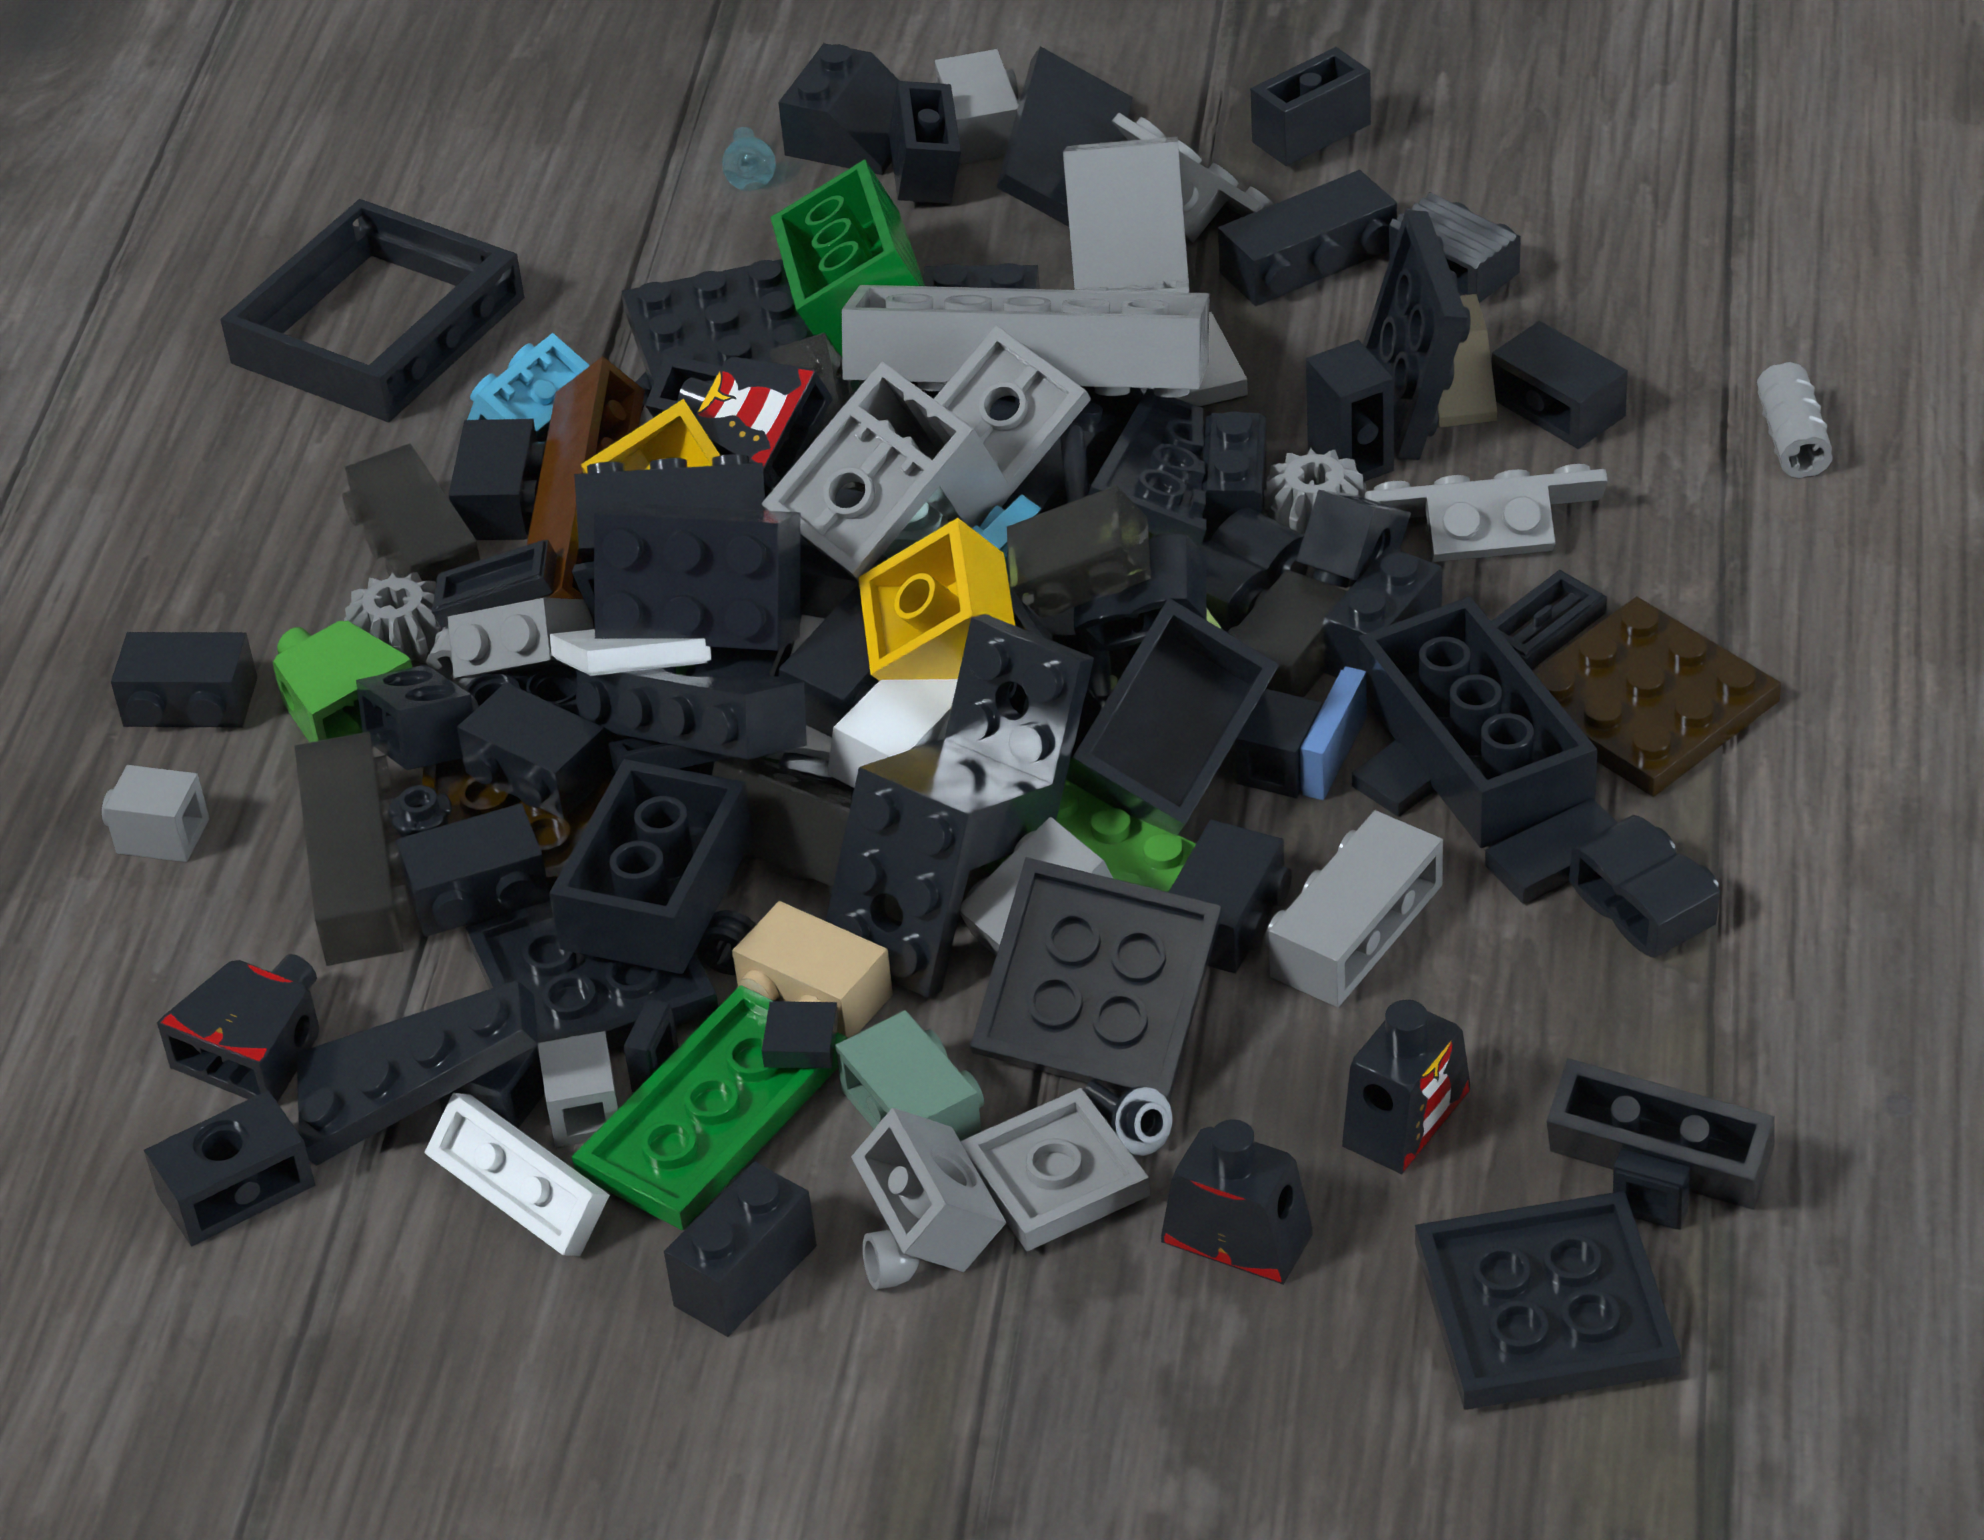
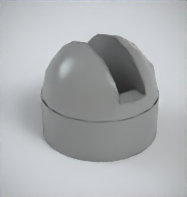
[863,1230,920,1290]

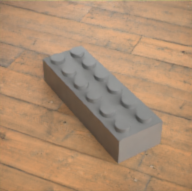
[842,285,1209,397]

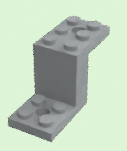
[1063,136,1190,293]
[762,325,1091,582]

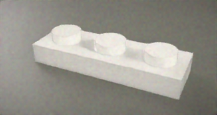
[424,1093,610,1256]

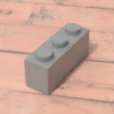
[1265,810,1443,1008]

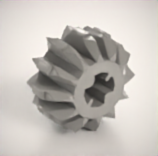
[1264,447,1366,535]
[344,571,443,664]

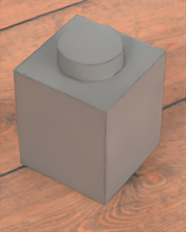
[102,765,210,862]
[538,1031,619,1148]

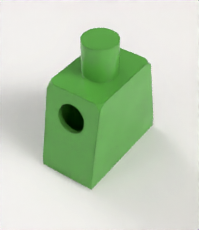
[273,621,412,759]

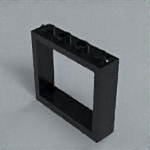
[220,199,525,423]

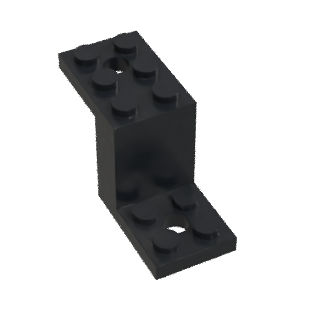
[826,614,1094,998]

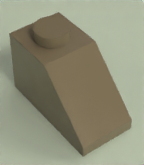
[1438,294,1497,427]

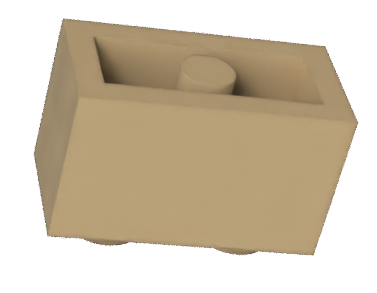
[732,901,893,1038]

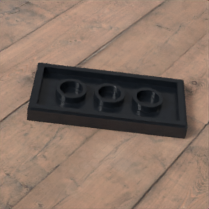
[997,46,1133,227]

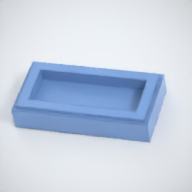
[1300,666,1367,800]

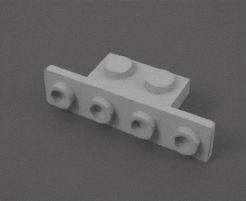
[1112,113,1274,243]
[1364,464,1608,562]

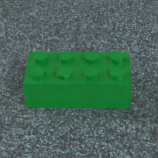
[770,159,925,362]

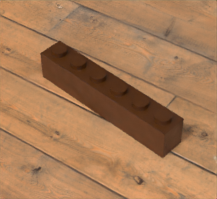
[527,356,645,629]

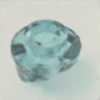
[722,127,776,191]

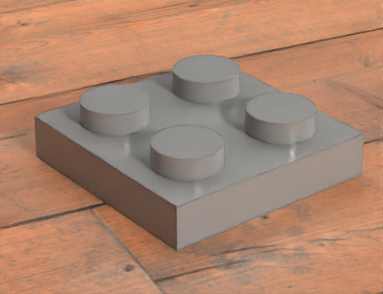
[960,1088,1150,1251]

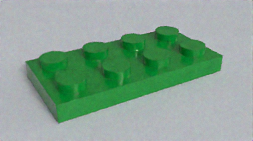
[572,985,848,1231]

